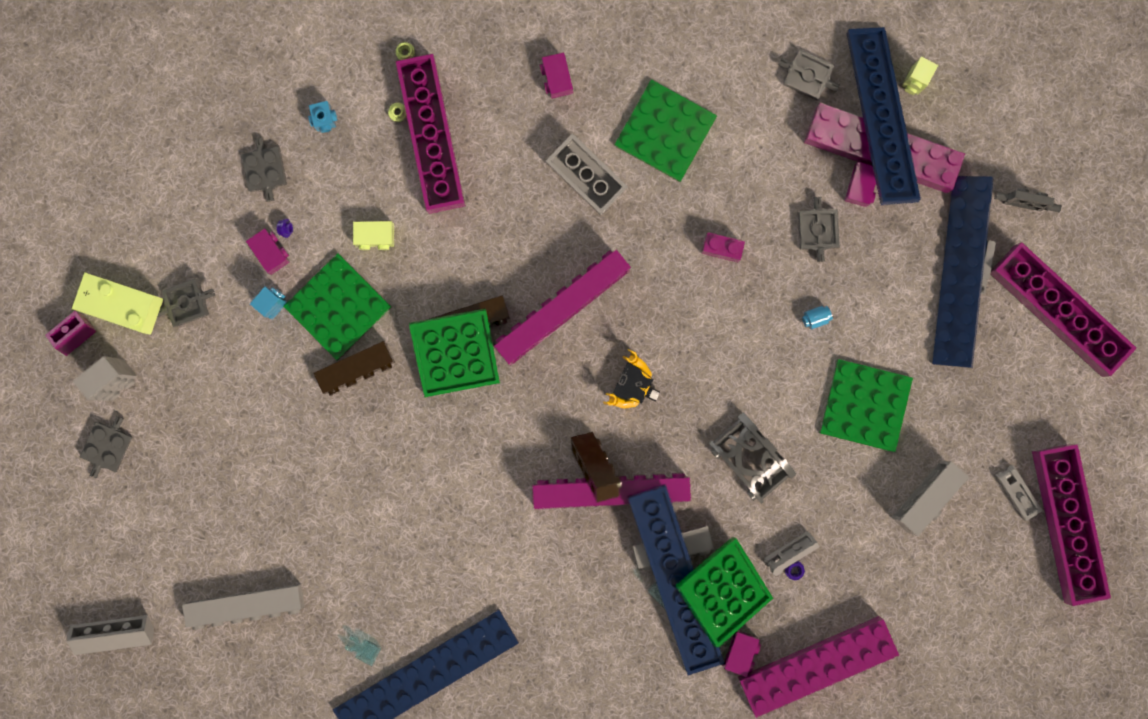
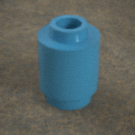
[802,306,833,330]

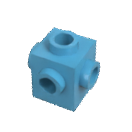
[308,101,338,133]

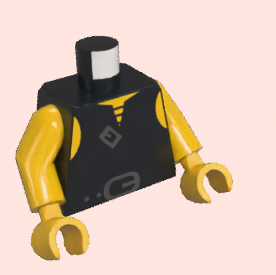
[603,349,660,409]

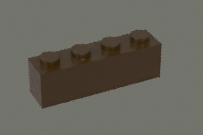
[429,295,510,326]
[314,341,396,396]
[571,432,622,502]

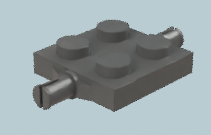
[778,49,840,101]
[242,137,287,202]
[994,188,1062,213]
[798,197,840,262]
[158,278,215,327]
[80,415,133,478]

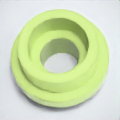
[396,42,415,60]
[388,103,407,122]

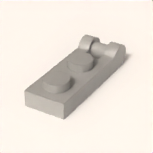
[995,465,1043,521]
[764,531,819,576]

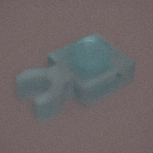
[345,636,382,666]

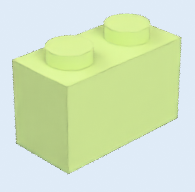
[902,57,938,95]
[353,221,394,250]

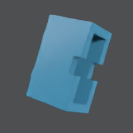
[250,287,287,320]

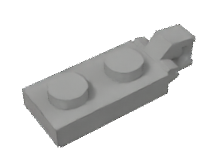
[981,240,996,295]

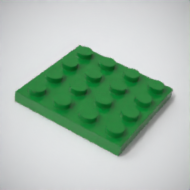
[614,80,717,182]
[283,253,392,361]
[409,308,500,398]
[820,359,913,452]
[676,537,773,648]

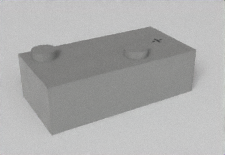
[546,133,628,216]
[892,461,969,536]

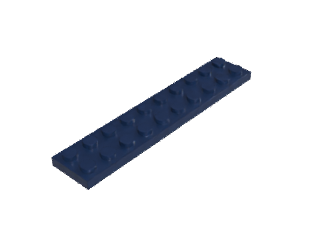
[846,27,921,205]
[932,176,994,368]
[628,484,725,676]
[333,609,519,719]

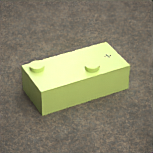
[72,272,163,335]

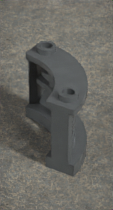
[709,412,797,504]

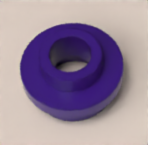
[277,219,293,238]
[785,561,805,580]

